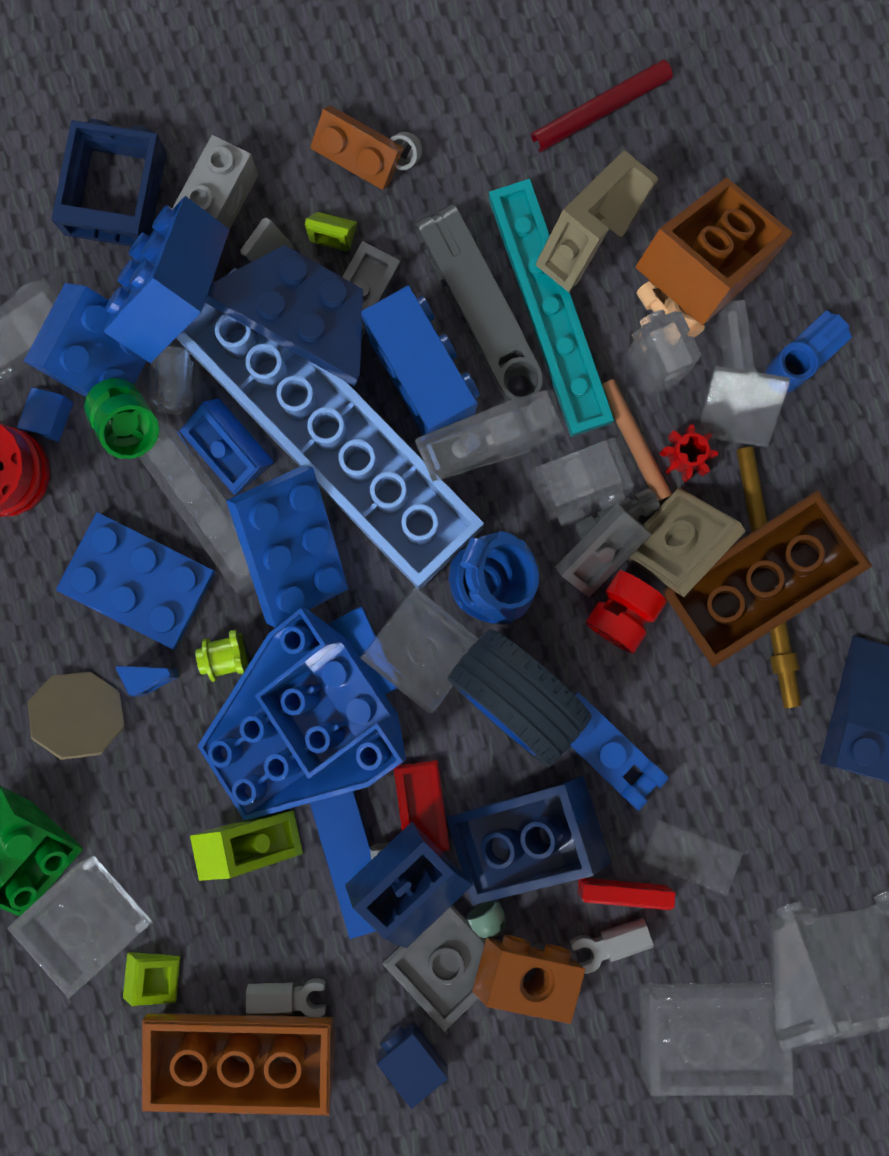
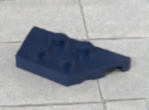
[205,245,363,387]

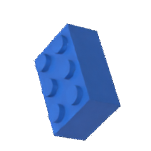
[103,196,230,363]
[361,285,480,447]

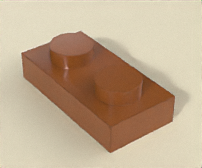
[310,105,404,190]

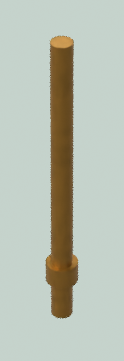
[736,446,802,709]

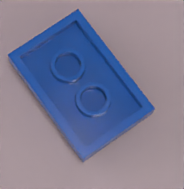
[226,465,348,628]
[56,512,216,650]

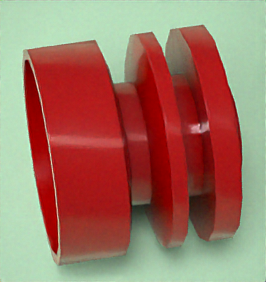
[0,423,50,517]

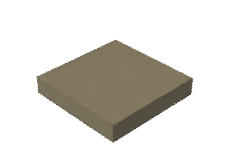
[628,487,745,597]

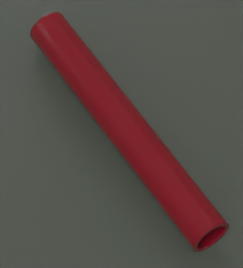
[531,59,673,153]

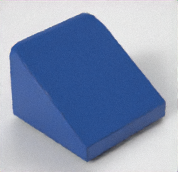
[17,387,74,442]
[116,666,179,697]

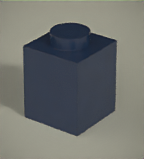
[377,1022,448,1109]

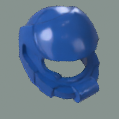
[449,531,539,625]

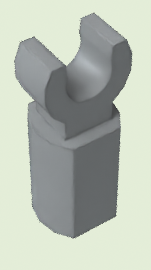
[570,917,654,974]
[246,978,327,1017]

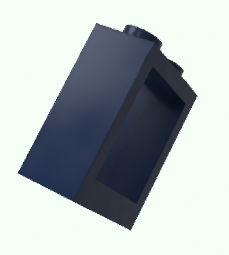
[51,119,167,247]

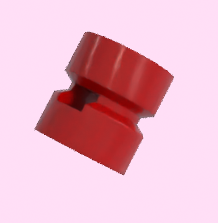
[585,570,668,654]

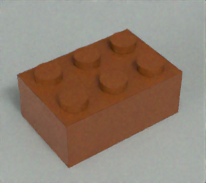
[635,177,793,326]

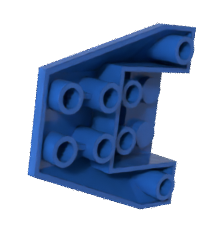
[198,607,406,821]

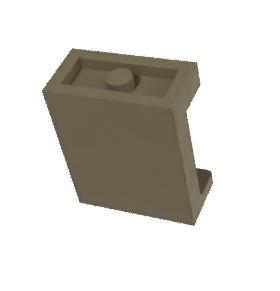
[535,150,658,292]

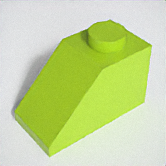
[190,810,303,881]

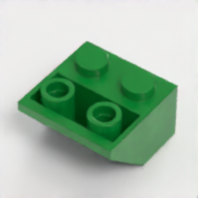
[0,785,83,918]

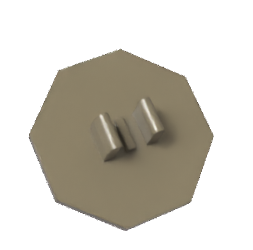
[27,672,124,760]

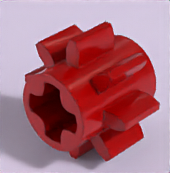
[659,424,718,482]

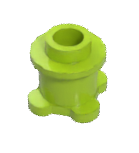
[195,630,249,682]

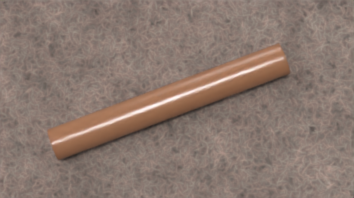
[602,379,672,501]

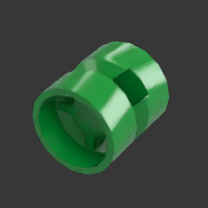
[84,378,160,459]

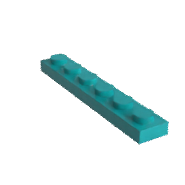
[488,179,614,437]

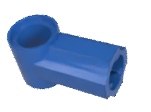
[766,310,852,393]

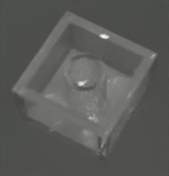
[7,856,153,999]

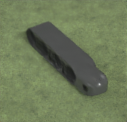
[413,204,543,405]

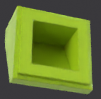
[305,212,357,252]
[123,952,180,1006]

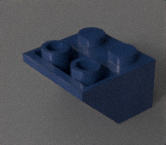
[345,821,473,948]

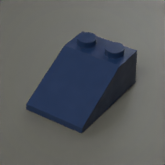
[819,636,889,784]
[446,775,611,905]

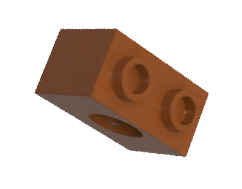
[472,935,585,1024]

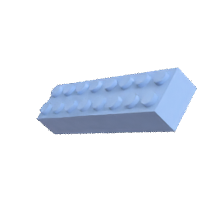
[176,268,484,591]

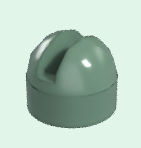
[466,899,506,939]

